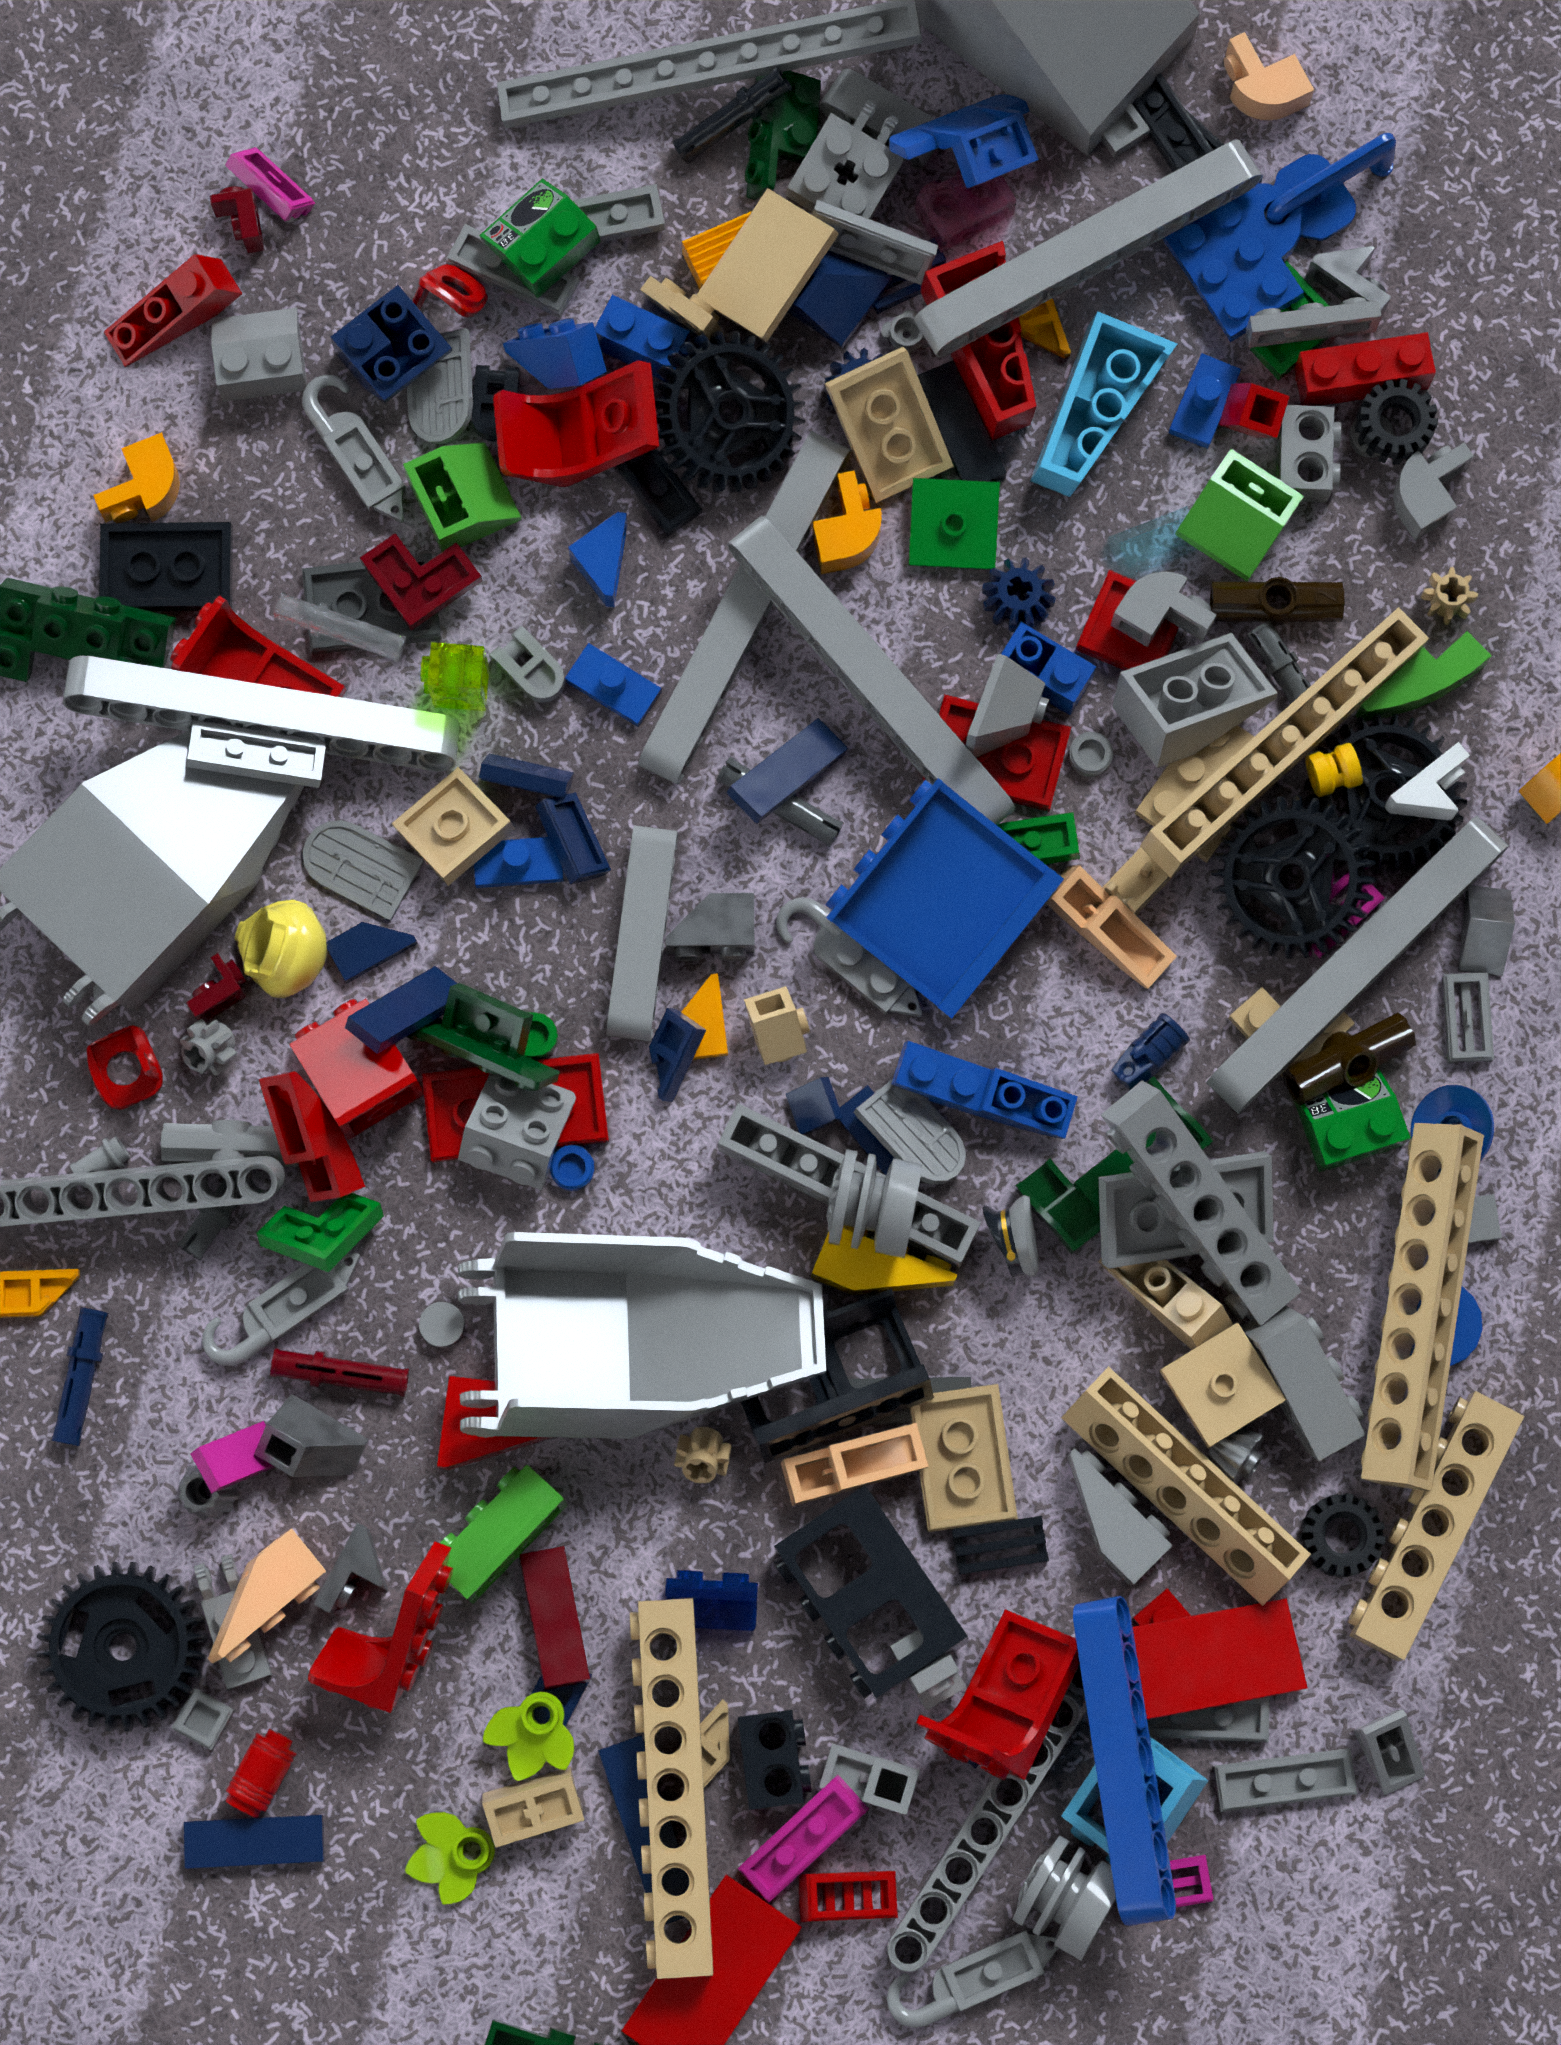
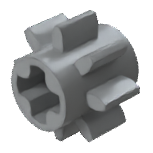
[180,1019,237,1076]

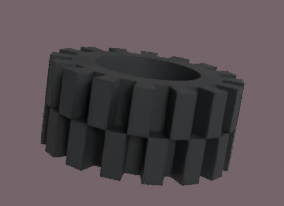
[1355,379,1438,465]
[1300,1493,1386,1577]

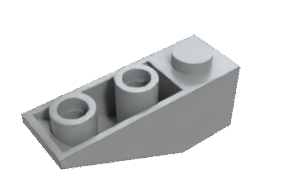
[1067,1448,1173,1587]

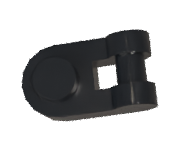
[472,365,520,442]

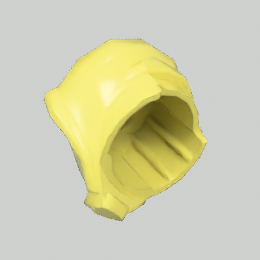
[234,899,327,999]

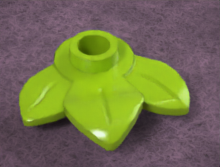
[483,1692,574,1781]
[405,1812,495,1905]

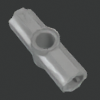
[161,1120,298,1167]

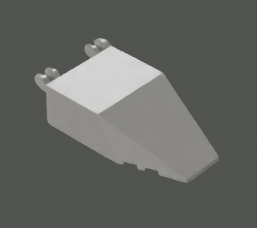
[0,731,304,1026]
[458,1232,826,1439]

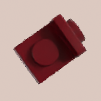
[210,186,265,253]
[186,953,246,1023]

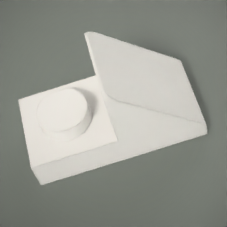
[1384,742,1470,820]

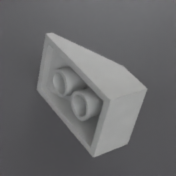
[1112,633,1278,768]

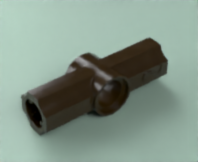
[1210,577,1345,626]
[1282,1013,1416,1106]

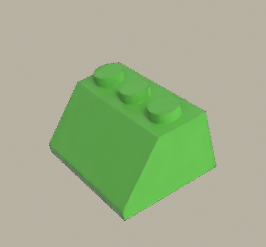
[440,1465,568,1604]

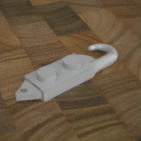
[302,375,407,523]
[776,897,922,1017]
[202,1253,361,1366]
[887,1930,1058,2028]

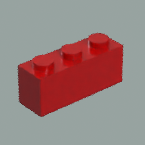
[1294,332,1436,406]

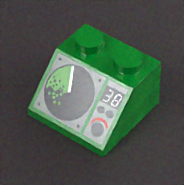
[479,178,601,299]
[1294,1068,1411,1173]

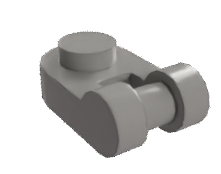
[489,626,565,703]

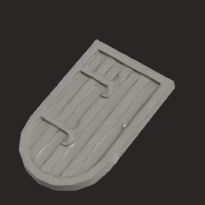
[407,328,473,444]
[303,820,424,922]
[853,1079,966,1185]

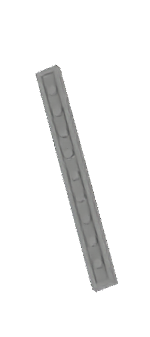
[497,0,923,128]

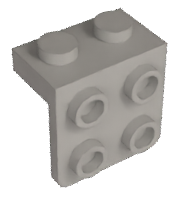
[458,1074,576,1190]

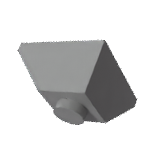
[966,653,1049,758]

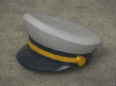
[982,1195,1039,1277]

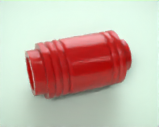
[225,1729,297,1818]

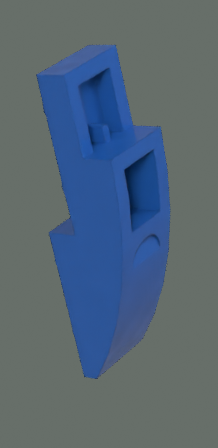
[891,1041,1078,1139]

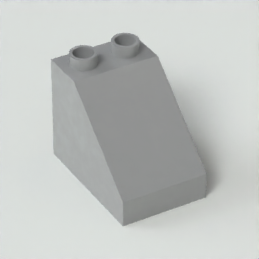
[915,0,1199,156]

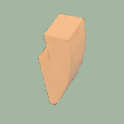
[1045,865,1177,989]
[781,1423,929,1506]

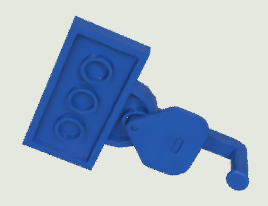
[1162,133,1396,343]

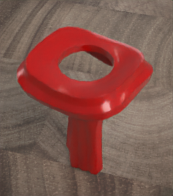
[412,264,488,318]
[86,1025,163,1110]

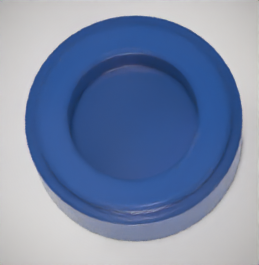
[550,1145,595,1191]

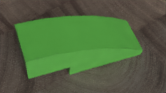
[1355,631,1492,721]

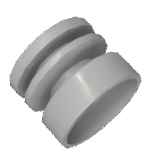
[826,1149,923,1258]
[1012,1835,1116,1961]

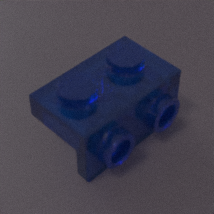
[665,1570,758,1631]

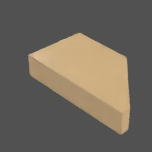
[674,1699,730,1788]

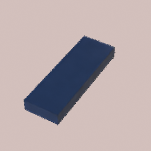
[727,718,848,824]
[345,966,458,1054]
[184,1815,325,1869]

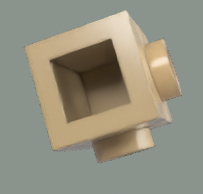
[744,986,810,1065]

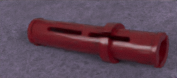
[270,1348,409,1397]

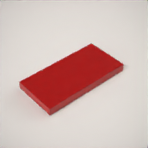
[422,1053,609,1163]
[1133,1598,1308,1720]
[621,1874,802,2045]

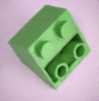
[403,442,522,552]
[1175,449,1304,581]

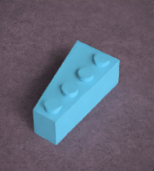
[1030,311,1177,497]

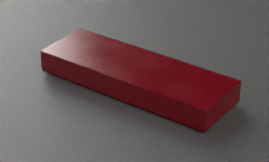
[519,1546,590,1690]

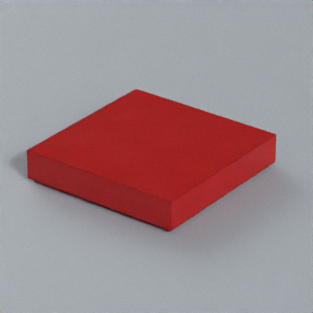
[1075,570,1179,670]

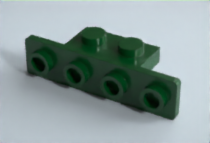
[745,70,821,200]
[407,983,560,1091]

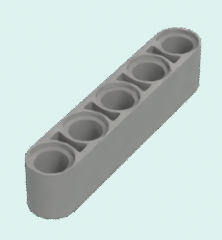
[606,826,678,1041]

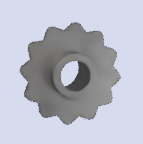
[1207,1429,1264,1484]
[179,1465,240,1520]

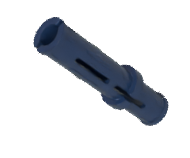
[51,1307,109,1446]

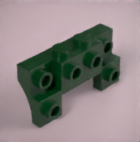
[0,577,176,682]
[1014,1076,1213,1255]

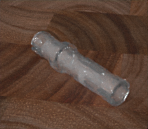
[274,592,407,662]

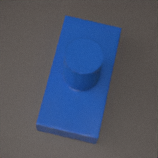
[1168,353,1241,449]
[565,643,662,727]
[474,837,564,888]

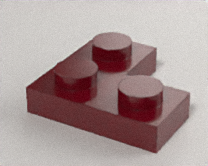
[360,533,483,631]

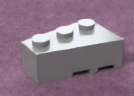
[1240,1305,1366,1461]

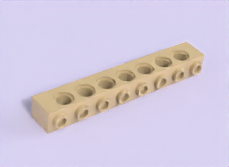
[1140,607,1429,878]
[1361,1123,1484,1491]
[630,1598,714,1979]

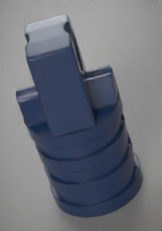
[1111,1013,1190,1090]

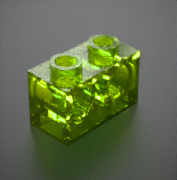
[420,642,490,711]

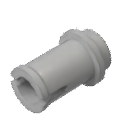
[70,1136,131,1189]

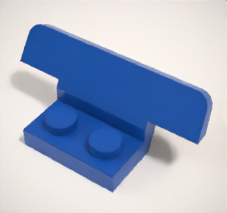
[889,94,1039,188]

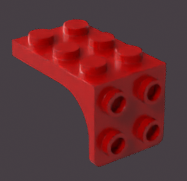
[493,360,659,487]
[170,596,347,698]
[308,1541,453,1713]
[916,1609,1080,1780]

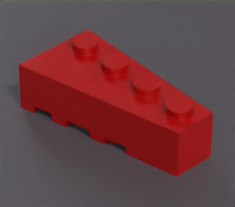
[920,241,1037,441]

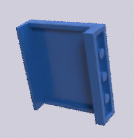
[825,778,1064,1019]

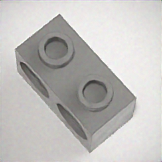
[1276,405,1341,503]

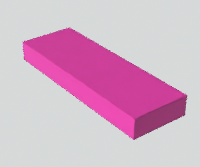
[737,1775,869,1903]

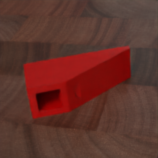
[104,254,243,367]

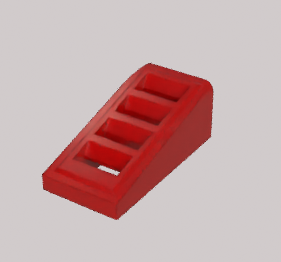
[799,1871,898,1922]

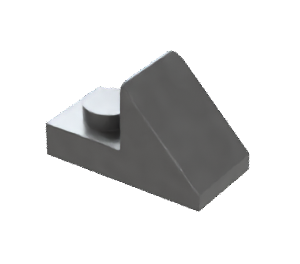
[1306,246,1391,316]
[314,1522,388,1615]

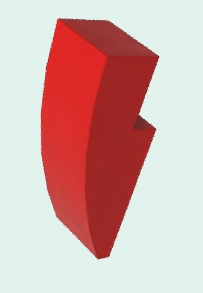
[258,1071,365,1203]

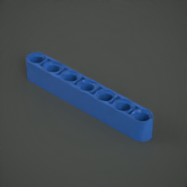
[1073,1596,1176,1926]

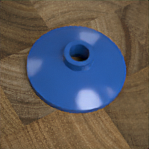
[1411,1085,1494,1172]

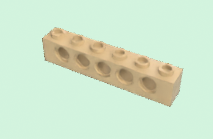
[1061,1366,1311,1606]
[1347,1391,1524,1662]

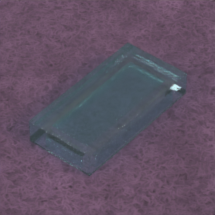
[1107,506,1198,578]

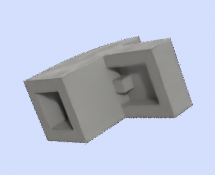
[1393,442,1474,541]
[1110,571,1216,647]
[889,1630,966,1710]
[819,1743,920,1816]

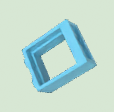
[1061,1736,1209,1864]

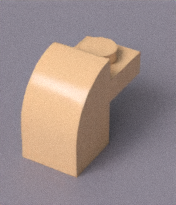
[1223,32,1314,120]

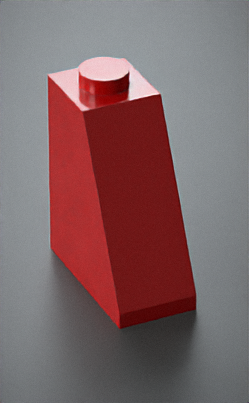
[437,1376,554,1470]

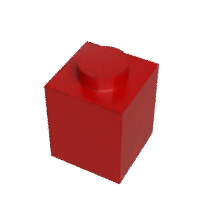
[1219,383,1290,438]

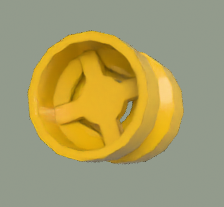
[1305,742,1363,798]

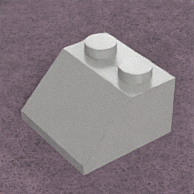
[211,307,307,402]

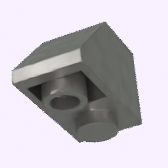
[666,893,755,961]
[254,1394,369,1477]

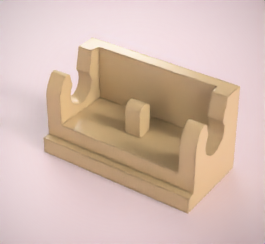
[1102,847,1178,916]
[482,1767,584,1848]

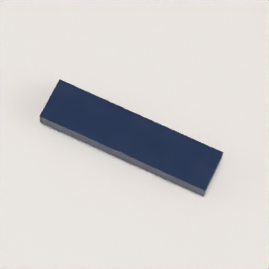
[598,1735,689,1925]

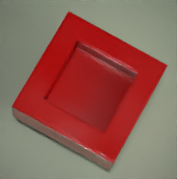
[1132,1588,1191,1626]

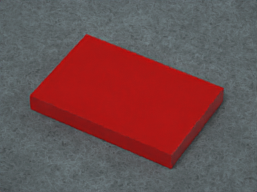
[922,694,1071,812]

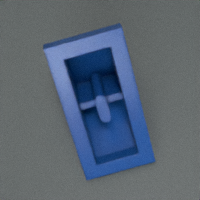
[568,512,628,608]

